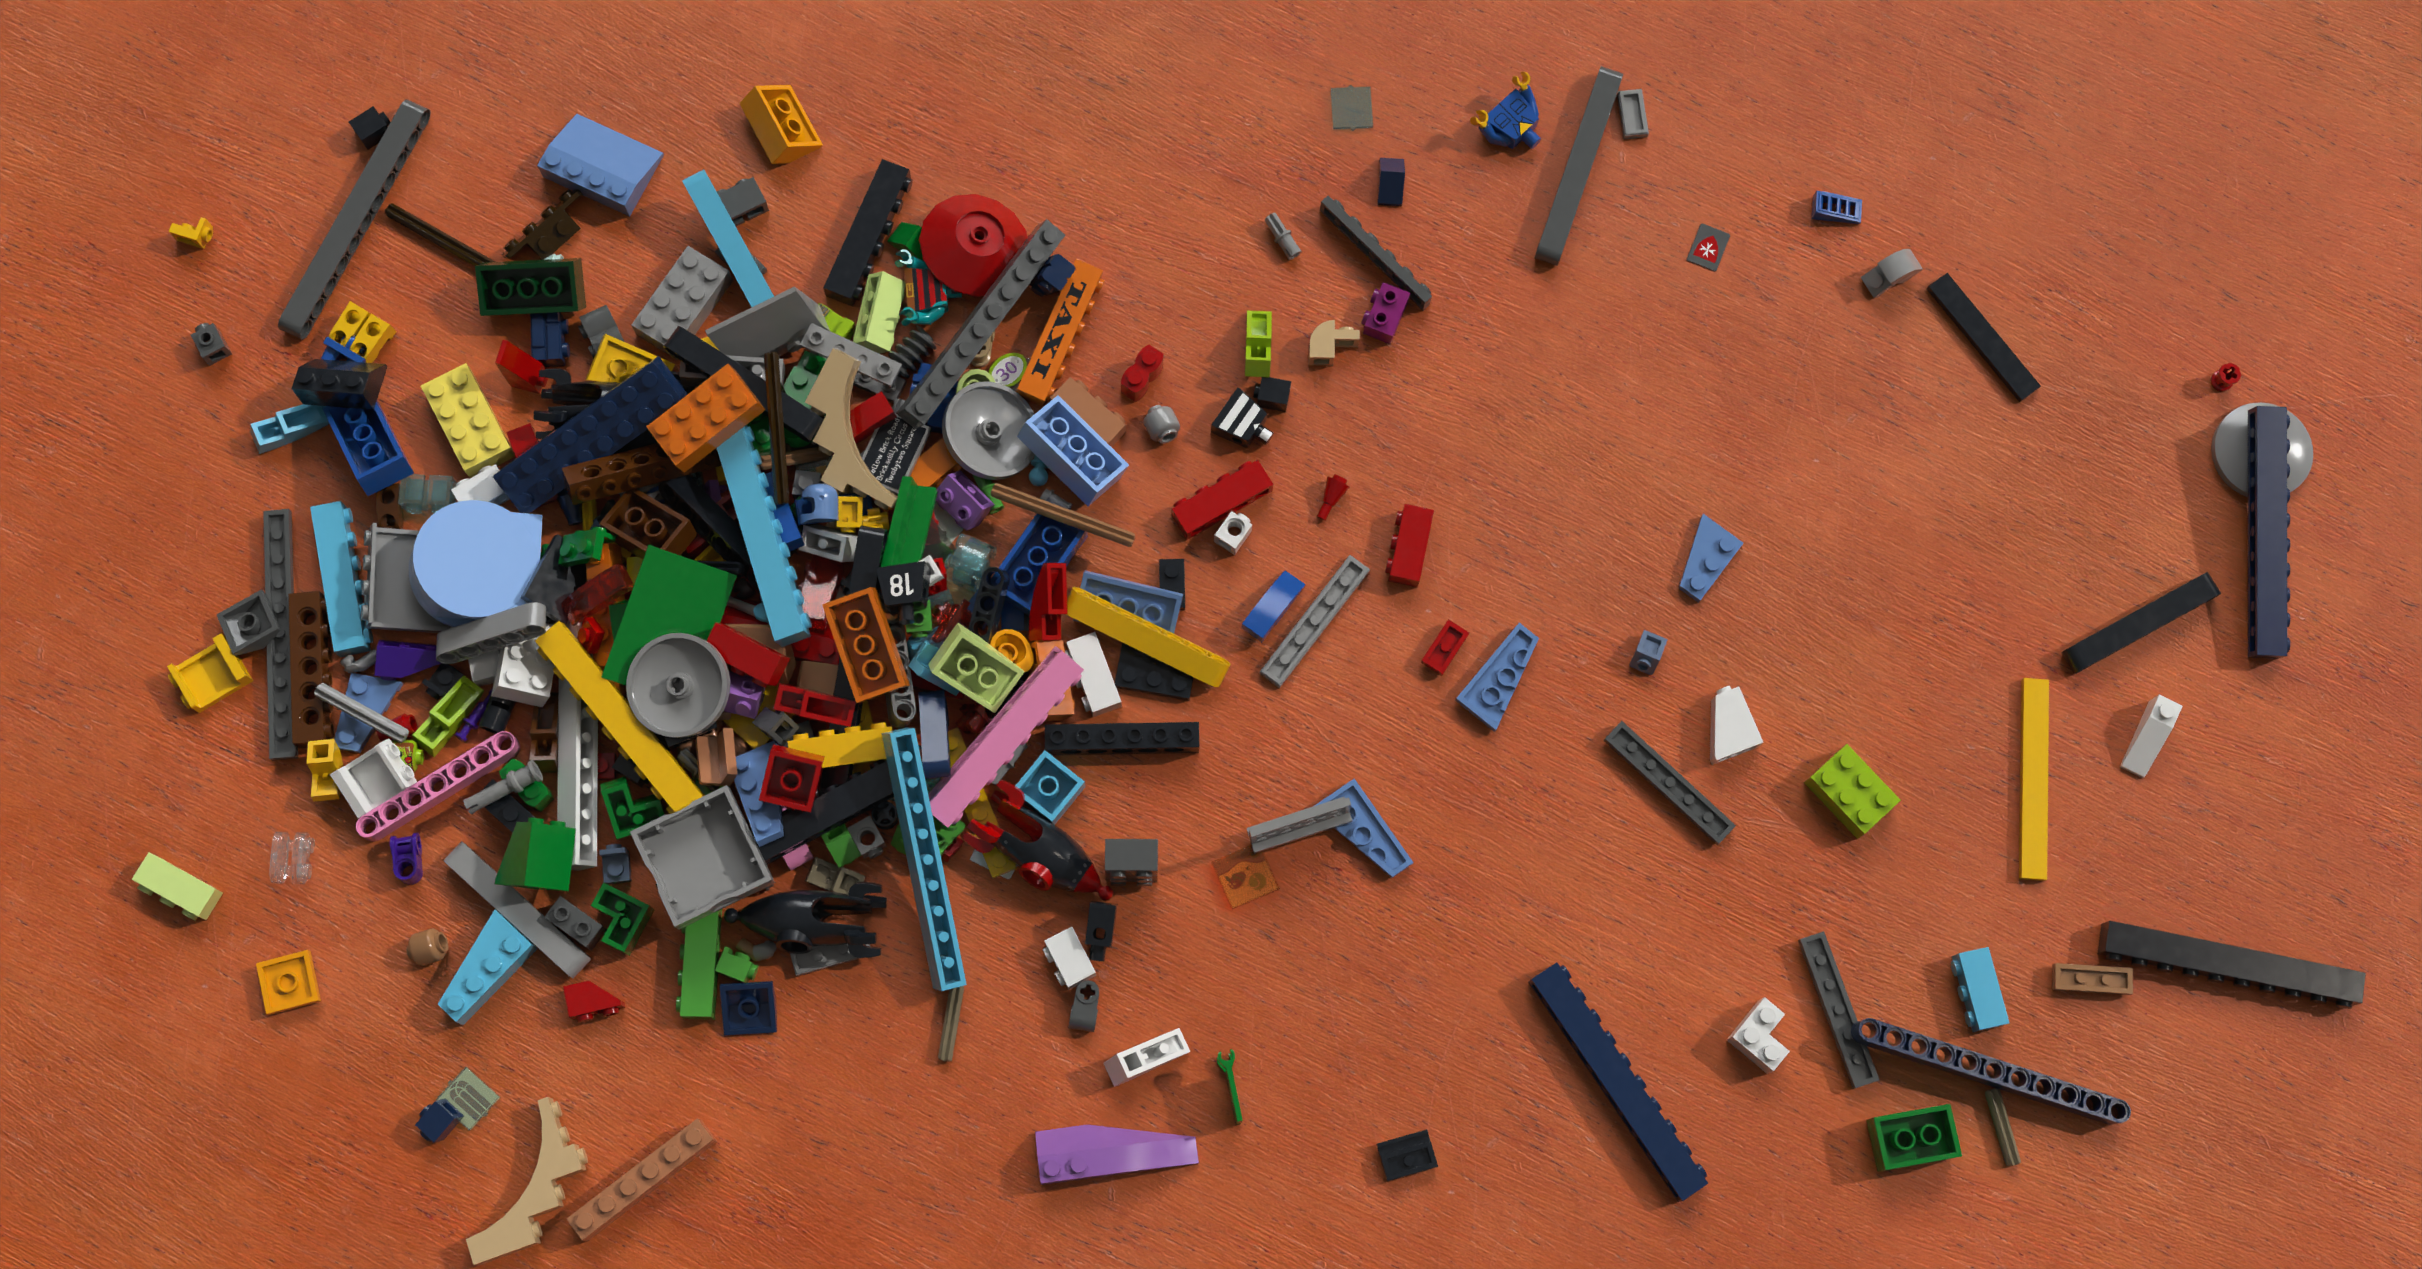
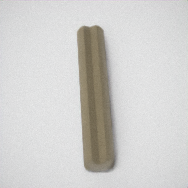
[938,986,964,1062]
[1985,1088,2021,1166]

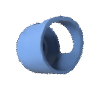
[800,484,839,524]

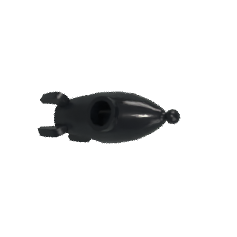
[534,369,620,439]
[724,882,887,958]

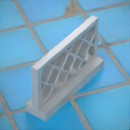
[1246,797,1353,854]

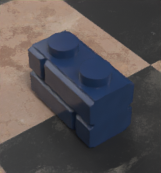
[1029,254,1076,297]
[530,312,570,368]

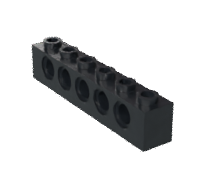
[1045,722,1199,756]

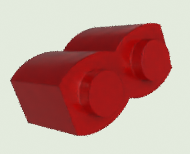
[1121,345,1164,402]

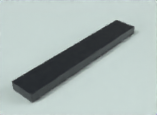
[1927,273,2041,402]

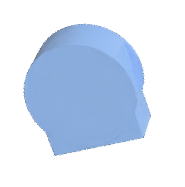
[409,500,542,627]

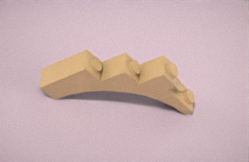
[805,348,898,510]
[466,1097,588,1266]

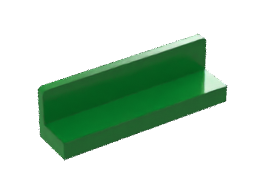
[881,476,938,567]

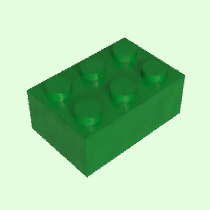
[1866,1104,1962,1172]

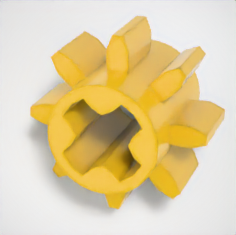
[862,507,890,531]

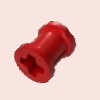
[2210,363,2241,392]

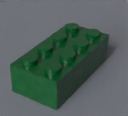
[475,258,586,316]

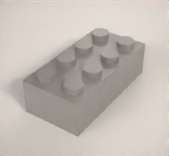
[631,246,733,360]

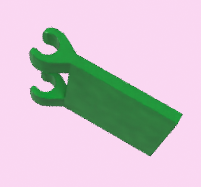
[1217,1049,1243,1125]

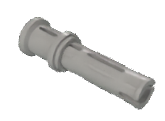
[463,760,543,814]

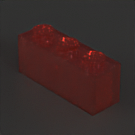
[798,554,844,635]

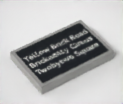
[862,412,932,495]

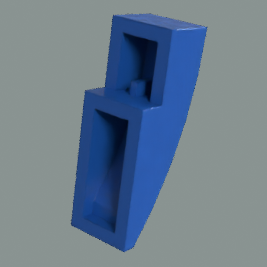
[1241,570,1305,643]

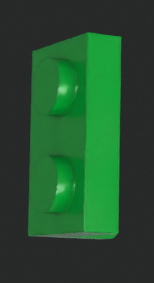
[558,527,616,567]

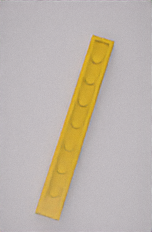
[2019,678,2049,881]

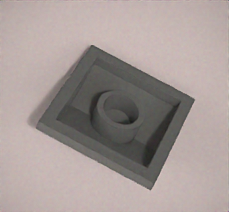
[217,589,280,656]

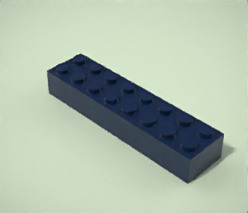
[492,356,688,514]

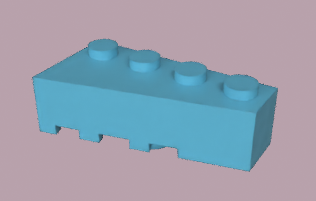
[438,910,538,1025]

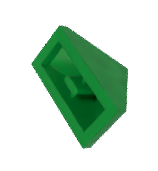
[887,222,923,260]

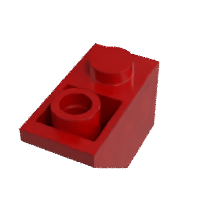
[563,980,626,1023]

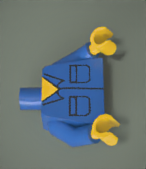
[1470,72,1541,149]

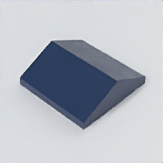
[720,981,777,1035]

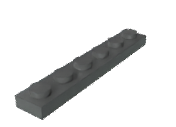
[1320,196,1432,310]
[1603,721,1736,845]
[1798,931,1879,1089]

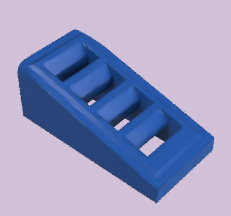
[1812,191,1862,224]

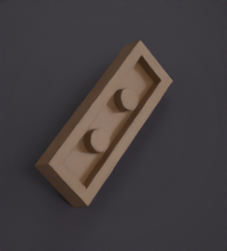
[2052,963,2133,995]

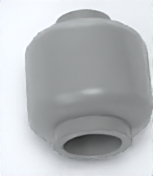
[1144,405,1180,443]

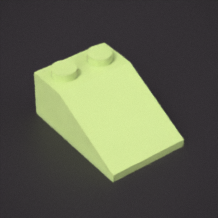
[928,623,1024,713]

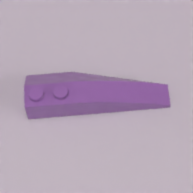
[1035,1125,1199,1185]

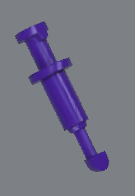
[455,689,493,742]

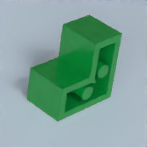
[601,776,666,839]
[591,882,654,956]

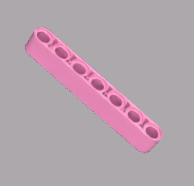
[356,731,520,841]

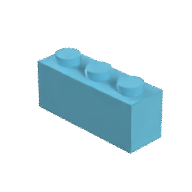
[1951,947,2010,1032]

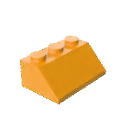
[739,85,823,164]

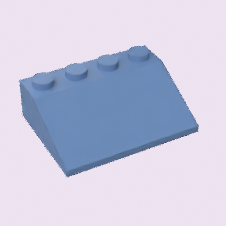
[537,114,664,217]

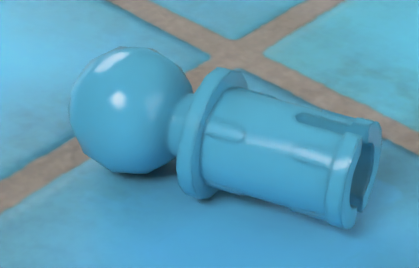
[1029,455,1048,486]

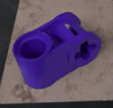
[390,833,423,885]

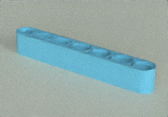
[682,169,774,307]

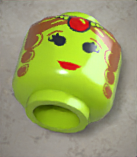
[391,740,424,772]

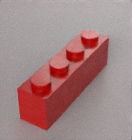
[1171,460,1274,540]

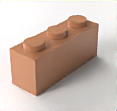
[1050,377,1126,447]

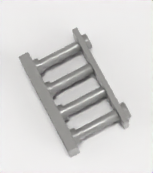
[800,323,907,404]

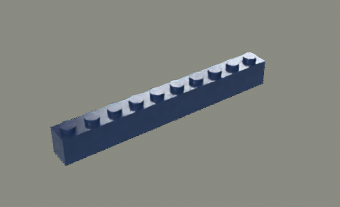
[2248,406,2290,659]
[1528,962,1708,1202]

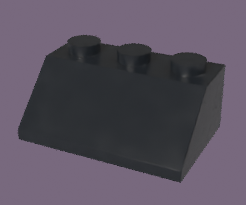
[291,359,387,410]

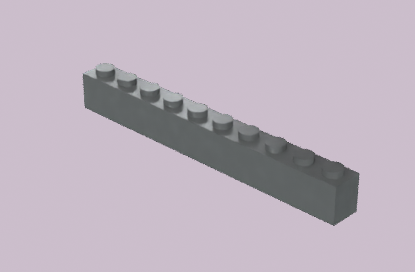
[896,219,1065,429]

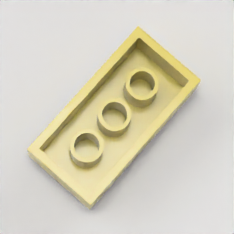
[421,363,516,478]

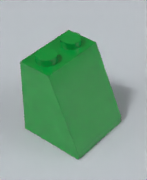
[495,818,576,891]

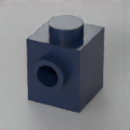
[415,1098,464,1143]

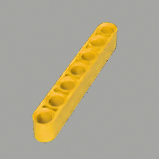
[1066,587,1231,687]

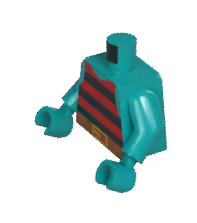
[895,249,962,326]

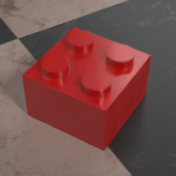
[759,744,825,813]

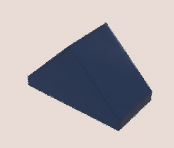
[1378,158,1405,206]

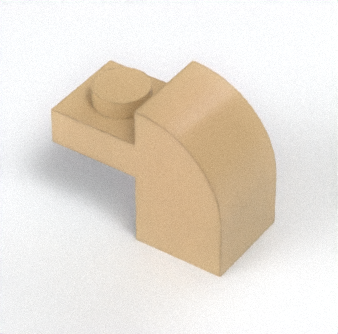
[1308,320,1360,366]

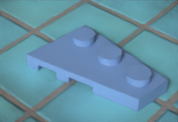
[1678,514,1743,603]

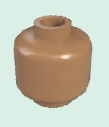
[406,928,448,966]

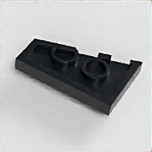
[1115,642,1194,701]

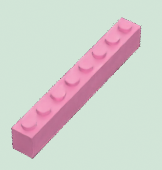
[928,646,1084,828]

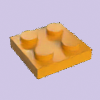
[256,950,321,1015]

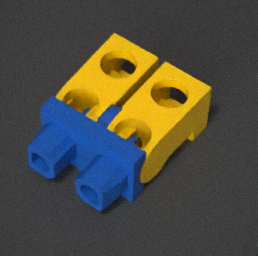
[321,301,396,363]

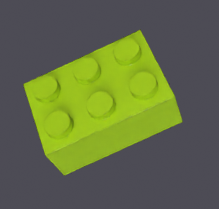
[1804,744,1901,839]

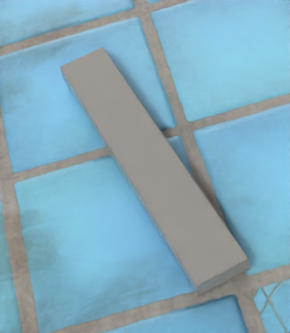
[1259,555,1370,689]

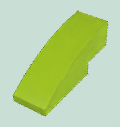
[1245,310,1272,377]
[413,675,484,757]

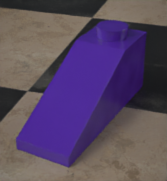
[374,640,441,681]

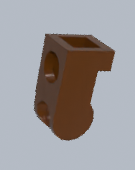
[376,483,405,529]

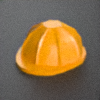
[990,629,1034,673]

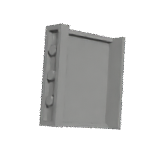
[361,523,453,633]

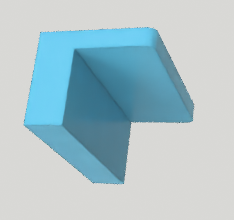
[908,641,959,696]

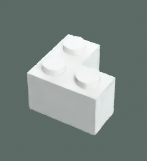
[1727,997,1790,1074]

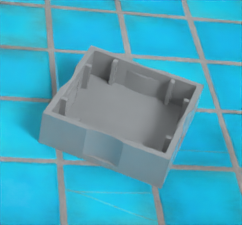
[630,785,775,930]

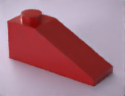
[495,340,548,394]

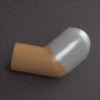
[736,938,777,961]

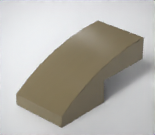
[805,857,866,894]

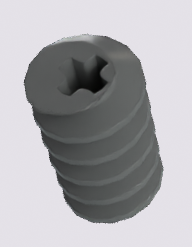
[889,324,937,378]

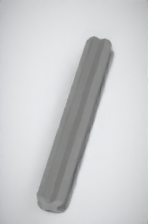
[314,683,409,743]

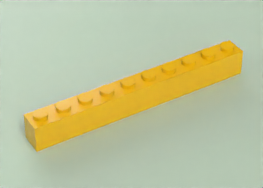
[535,621,705,814]

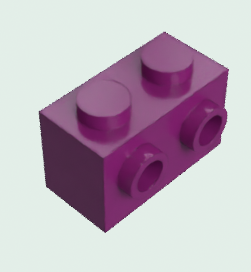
[1361,282,1410,344]

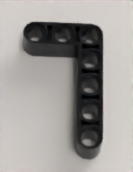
[968,567,1025,701]

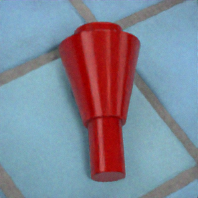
[1317,474,1350,521]

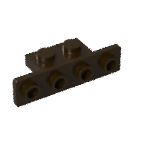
[502,189,582,260]

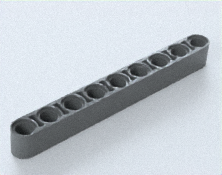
[1534,66,1624,266]

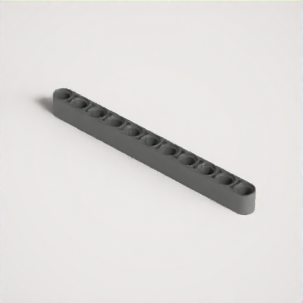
[278,99,431,340]

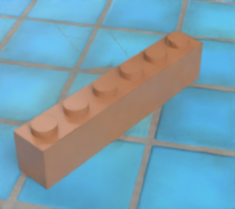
[567,1118,717,1241]

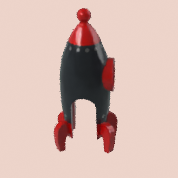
[962,780,1113,901]

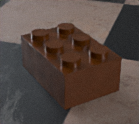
[599,489,698,559]

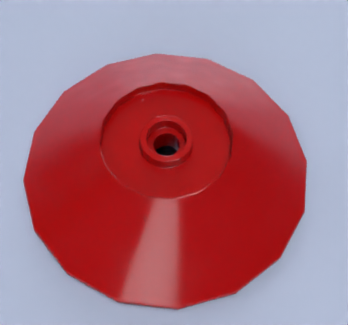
[919,194,1028,297]

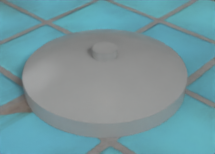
[942,381,1035,480]
[2211,402,2313,497]
[626,633,730,738]

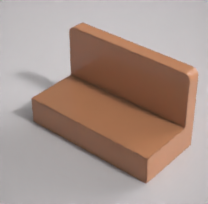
[695,728,738,786]

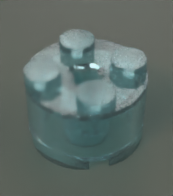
[944,533,997,593]

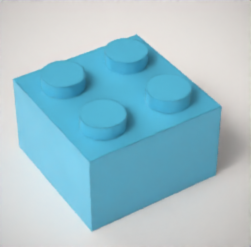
[1015,750,1085,825]

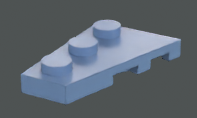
[334,673,403,753]

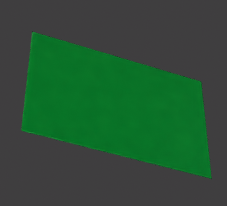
[601,545,737,685]

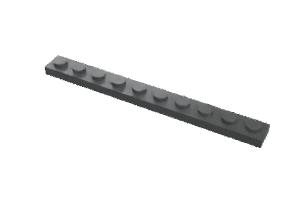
[263,509,298,761]

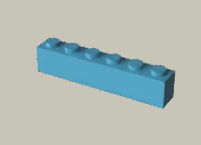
[310,501,373,657]

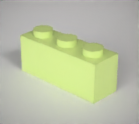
[853,271,906,354]
[132,852,223,921]

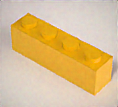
[787,722,893,768]

